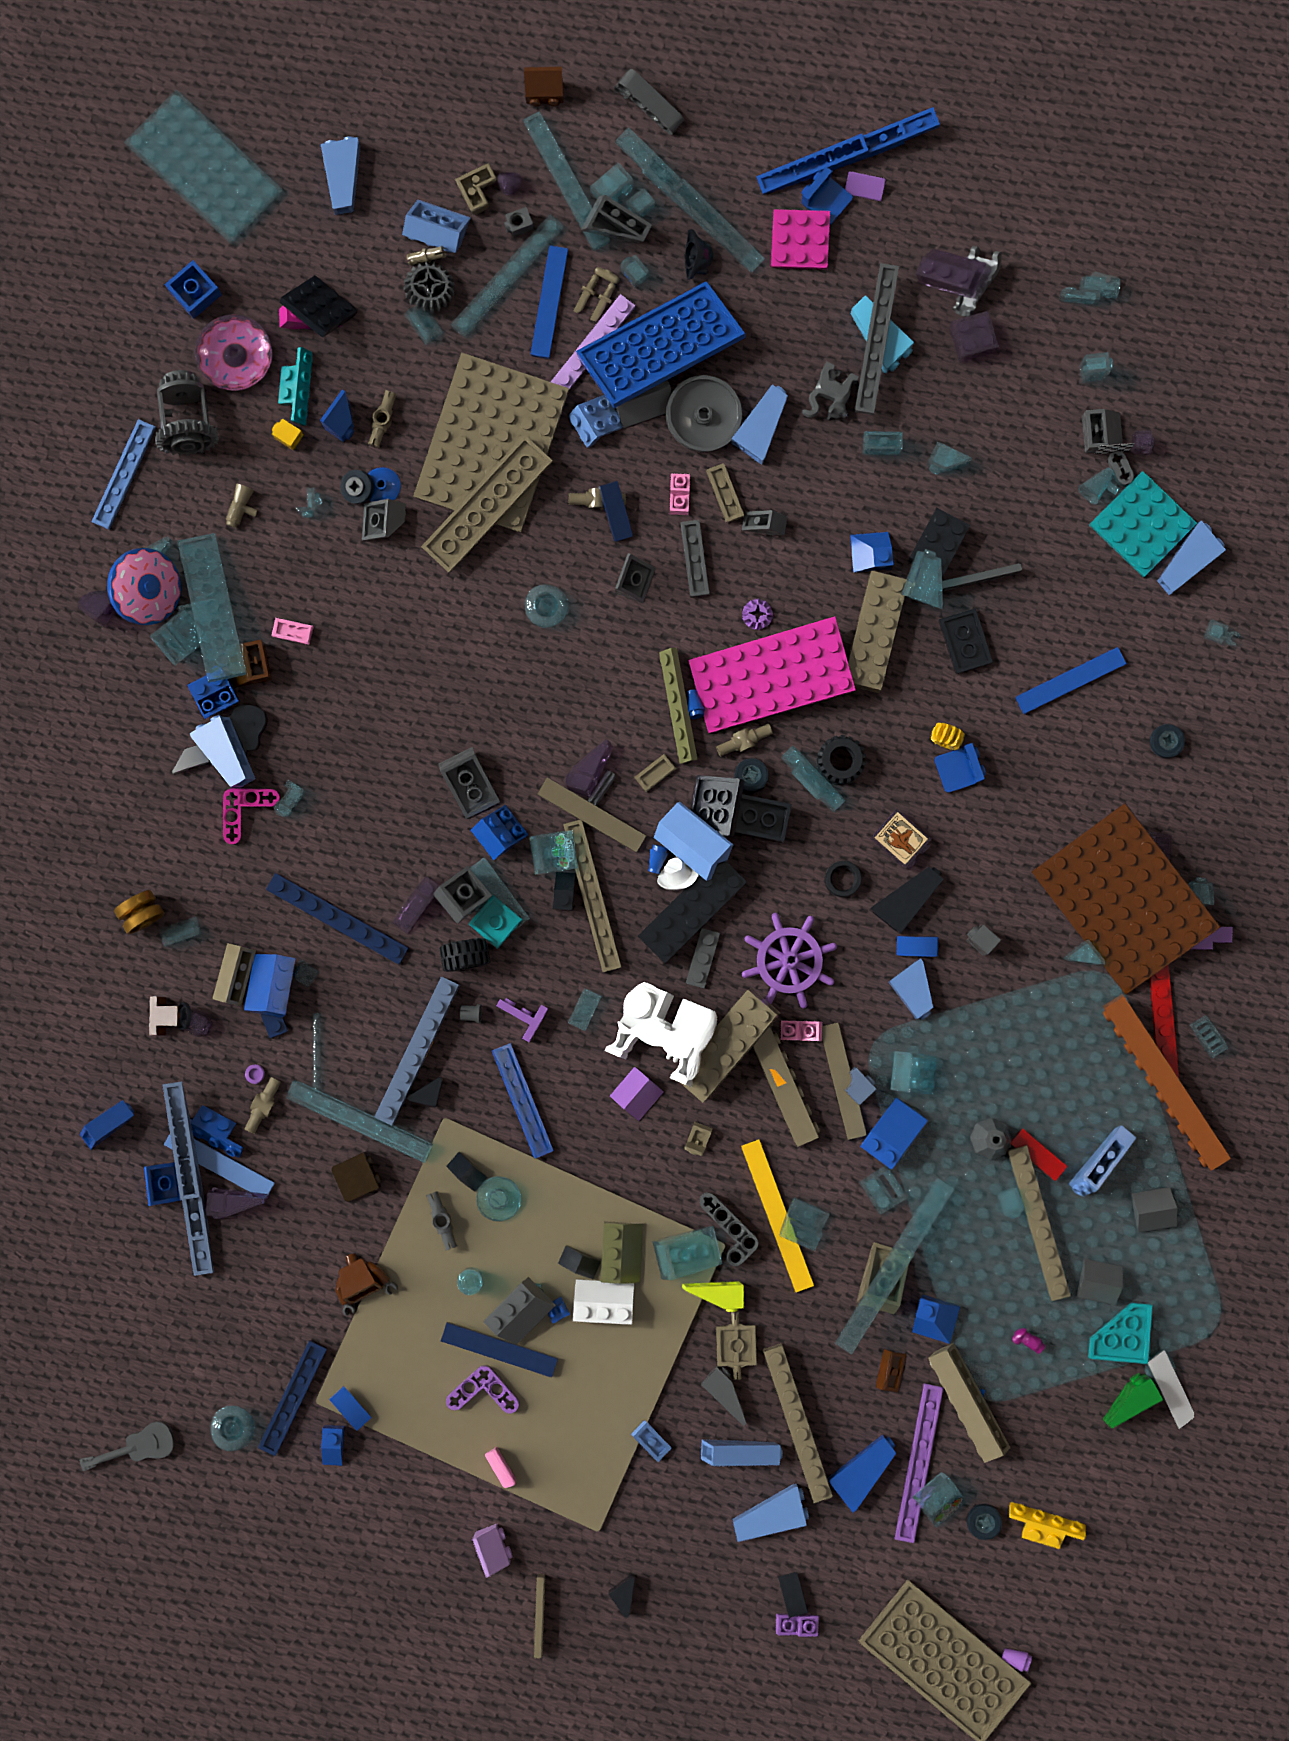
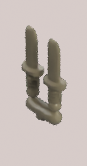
[574,267,620,321]

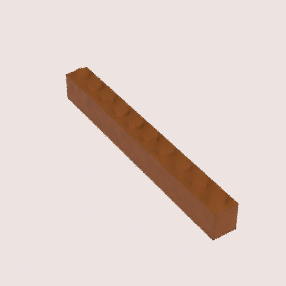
[1102,994,1231,1171]

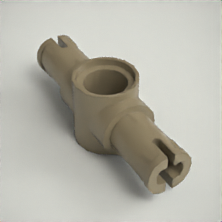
[368,390,397,448]
[568,488,626,510]
[716,724,773,757]
[244,1077,281,1134]

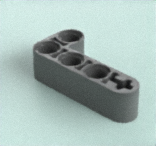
[614,69,684,135]
[699,1192,758,1266]

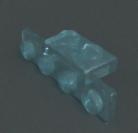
[781,746,845,812]

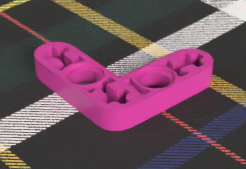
[223,788,279,844]

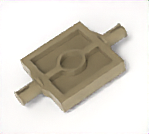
[716,1312,757,1380]

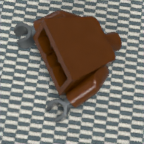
[335,1254,398,1316]

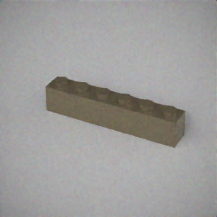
[928,1343,1010,1463]

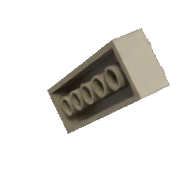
[848,571,909,693]
[681,988,781,1103]

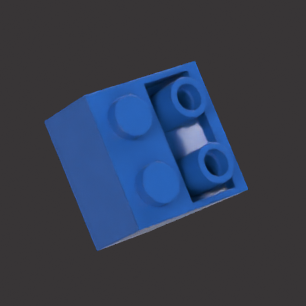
[187,668,239,719]
[471,805,528,860]

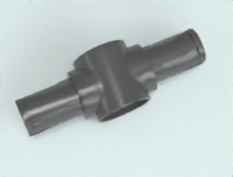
[426,1191,457,1251]

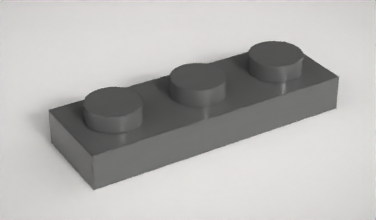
[686,928,720,989]

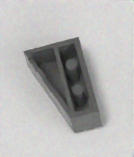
[581,194,652,244]

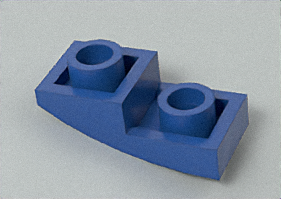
[897,936,938,957]
[329,1386,372,1431]

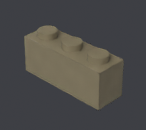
[213,943,256,1006]

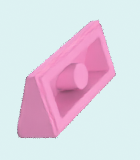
[485,1447,517,1488]

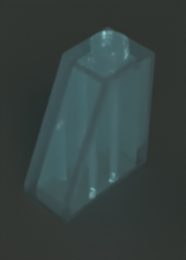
[901,549,943,609]

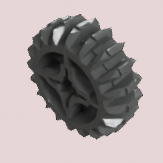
[404,262,455,313]

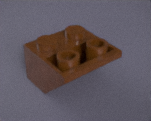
[227,640,272,688]

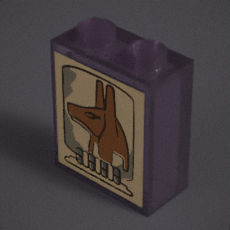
[870,809,931,869]

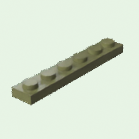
[659,648,698,764]

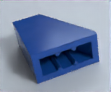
[80,1100,134,1150]

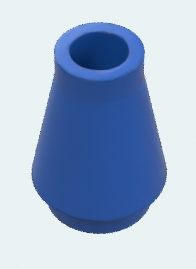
[686,690,705,719]
[648,844,669,874]

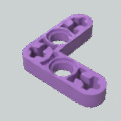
[446,1365,519,1414]

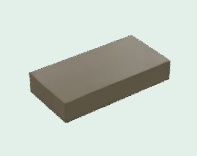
[634,754,676,792]

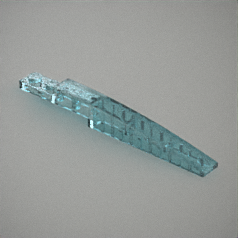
[615,127,765,273]
[835,1178,954,1354]

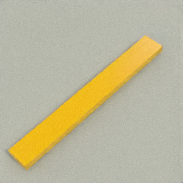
[741,1139,814,1292]

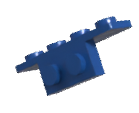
[190,1105,243,1158]

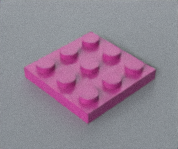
[771,209,830,270]

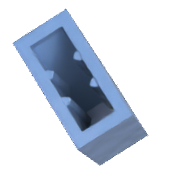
[889,959,933,1020]

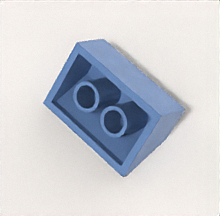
[402,200,471,253]

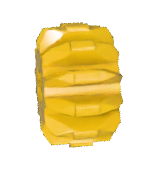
[931,723,965,750]

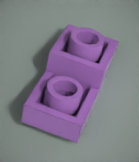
[776,1614,818,1637]

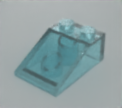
[653,1226,722,1280]

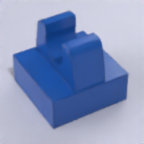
[548,1297,570,1324]

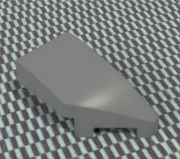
[172,745,209,774]

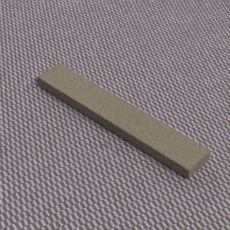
[537,778,646,852]
[822,1023,867,1140]

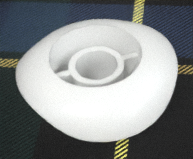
[657,856,698,890]

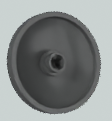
[666,375,742,452]

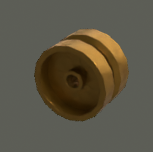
[114,890,165,935]

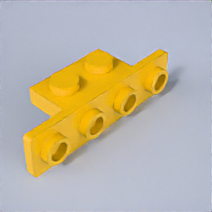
[1009,1502,1086,1549]

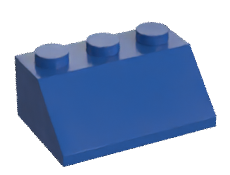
[244,954,295,1018]

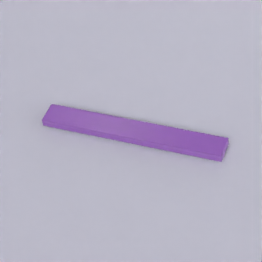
[895,1383,943,1543]

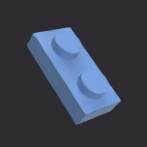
[631,1420,671,1462]

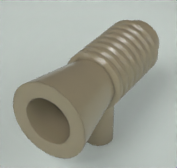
[226,484,257,528]

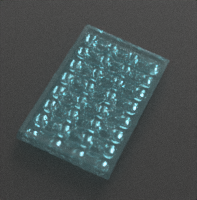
[124,90,284,245]

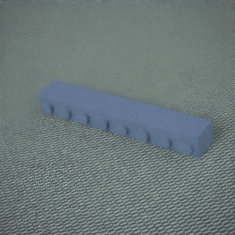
[374,977,460,1126]

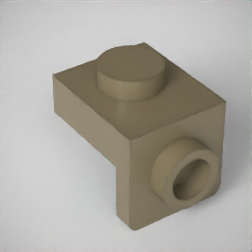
[685,1122,713,1156]

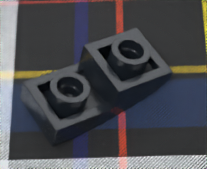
[778,1572,808,1618]

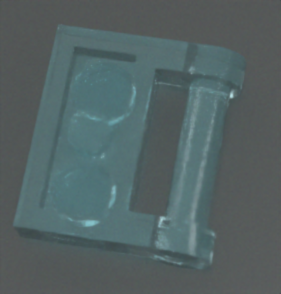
[859,1165,909,1215]

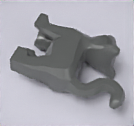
[802,361,859,420]

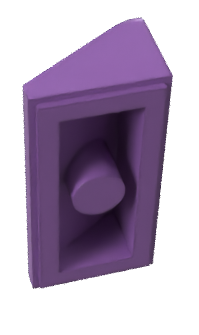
[845,171,886,201]

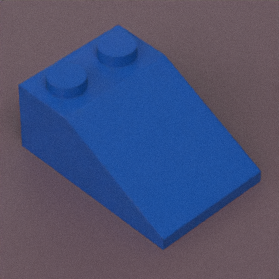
[860,1097,928,1170]

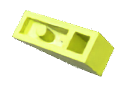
[682,1281,744,1312]

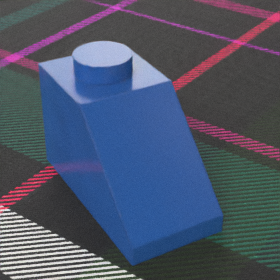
[321,1425,345,1466]

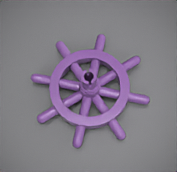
[742,913,837,1008]

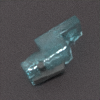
[1059,271,1120,305]

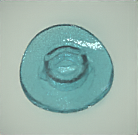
[525,584,569,628]
[477,1176,521,1221]
[210,1406,255,1451]

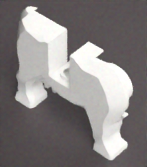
[605,982,717,1087]

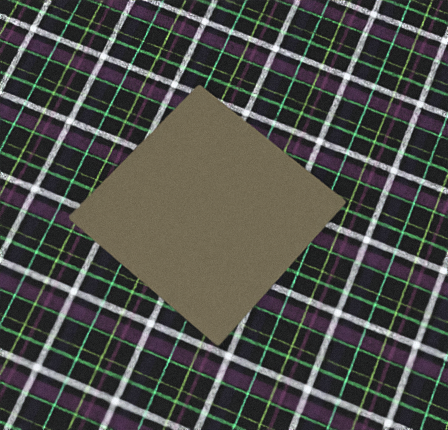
[316,1118,725,1531]

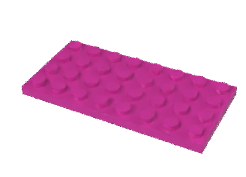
[689,617,856,734]

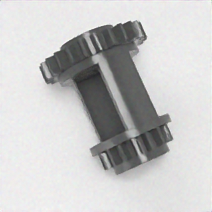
[155,370,219,456]

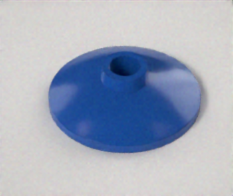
[368,467,401,502]

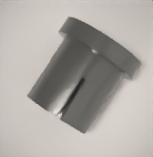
[460,1004,482,1023]

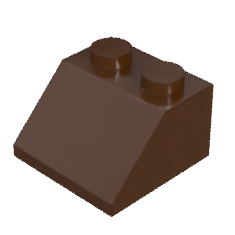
[524,67,564,106]

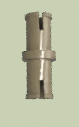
[407,245,446,266]

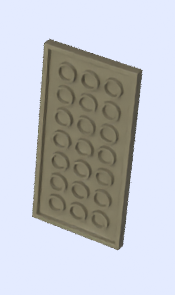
[858,1579,1031,1741]

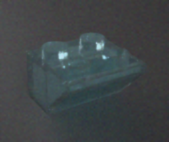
[149,609,208,666]
[891,1051,937,1095]

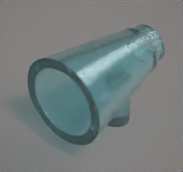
[1078,467,1119,504]

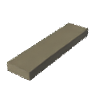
[534,1574,546,1658]

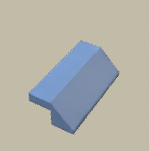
[654,802,733,881]

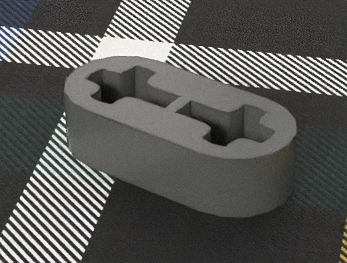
[1108,451,1134,486]

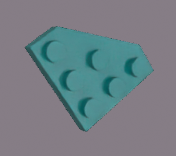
[1088,1302,1152,1364]

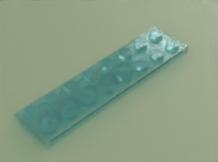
[177,533,246,683]

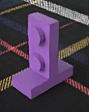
[496,998,548,1042]

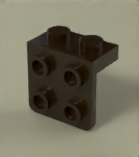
[331,1152,382,1202]

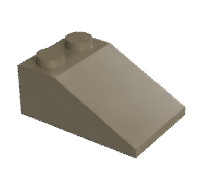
[857,1242,911,1314]

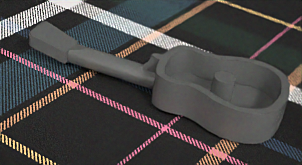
[79,1420,175,1471]

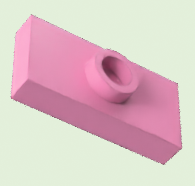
[271,618,314,645]

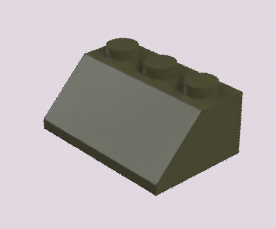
[601,1222,643,1284]

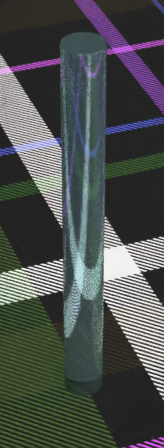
[313,1013,321,1090]

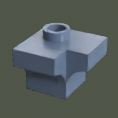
[845,1067,876,1105]

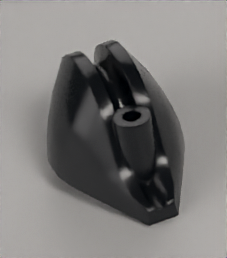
[685,229,713,280]

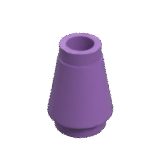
[1002,1648,1032,1672]

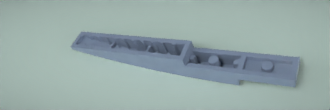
[163,1081,214,1276]

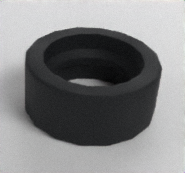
[825,860,862,897]

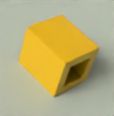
[272,419,303,450]

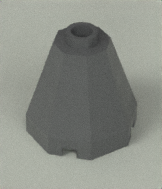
[969,1118,1012,1160]

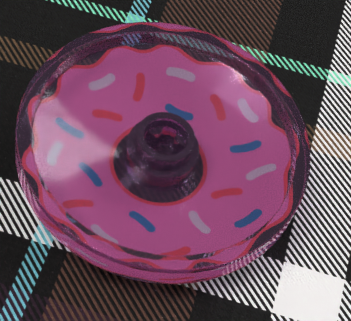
[195,315,272,391]

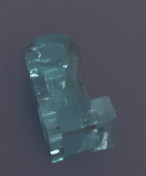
[274,780,306,817]

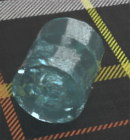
[457,1267,484,1295]

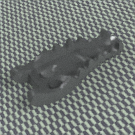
[953,246,1002,317]

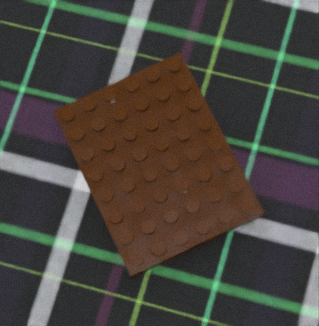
[1032,803,1221,995]

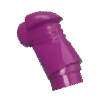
[1012,1328,1046,1354]

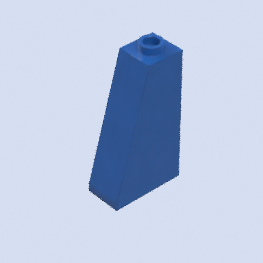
[827,1435,896,1513]

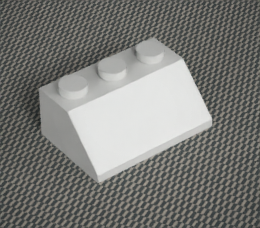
[573,1279,634,1324]

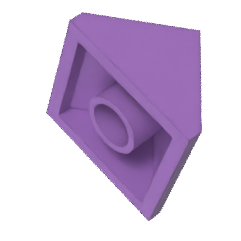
[610,1067,663,1121]

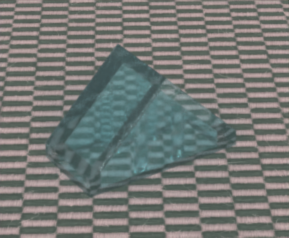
[1063,939,1105,965]

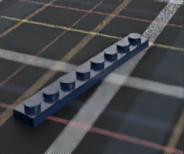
[266,873,409,965]

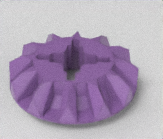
[742,599,773,630]

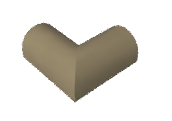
[455,163,497,215]

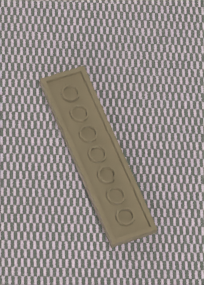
[421,435,553,573]

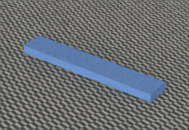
[91,419,156,530]
[164,1134,275,1200]

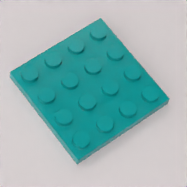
[1089,471,1197,578]

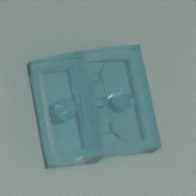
[779,1197,830,1251]

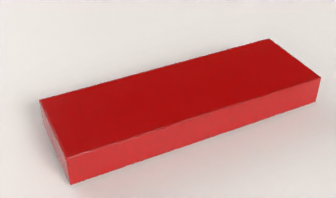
[1011,1128,1068,1181]

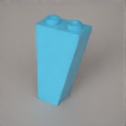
[851,295,914,374]

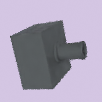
[433,866,492,924]

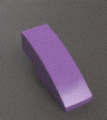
[1191,927,1233,950]

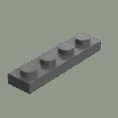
[680,520,709,598]

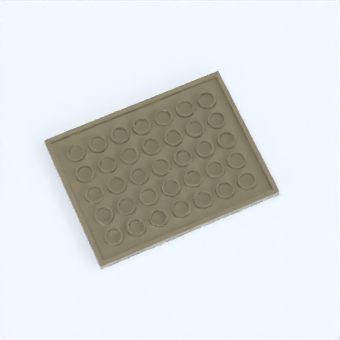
[413,352,569,533]

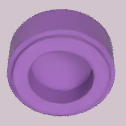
[245,1064,265,1084]

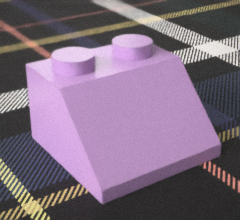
[472,1524,513,1577]

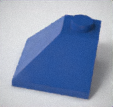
[320,390,354,442]
[850,532,893,573]
[912,1295,960,1344]

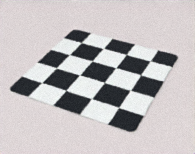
[1095,443,1135,454]

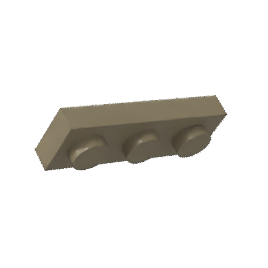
[706,463,744,524]

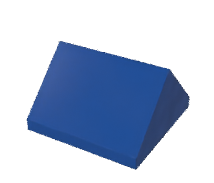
[144,1162,181,1206]

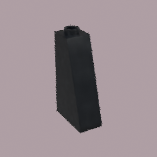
[869,867,943,934]

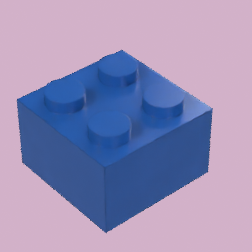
[164,260,222,319]

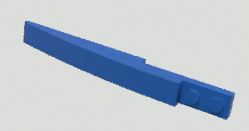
[756,107,940,195]

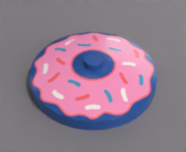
[107,548,181,625]

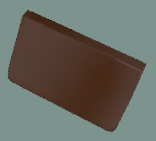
[876,1349,906,1392]

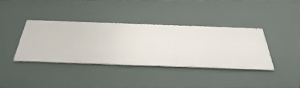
[1148,1350,1194,1429]

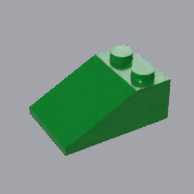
[1103,1373,1163,1429]

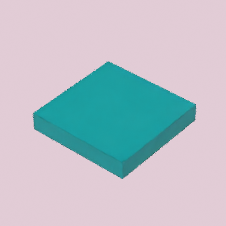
[469,895,522,949]

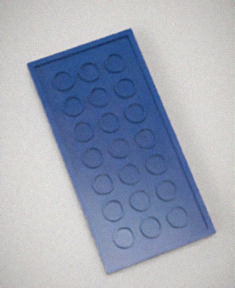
[576,281,745,408]

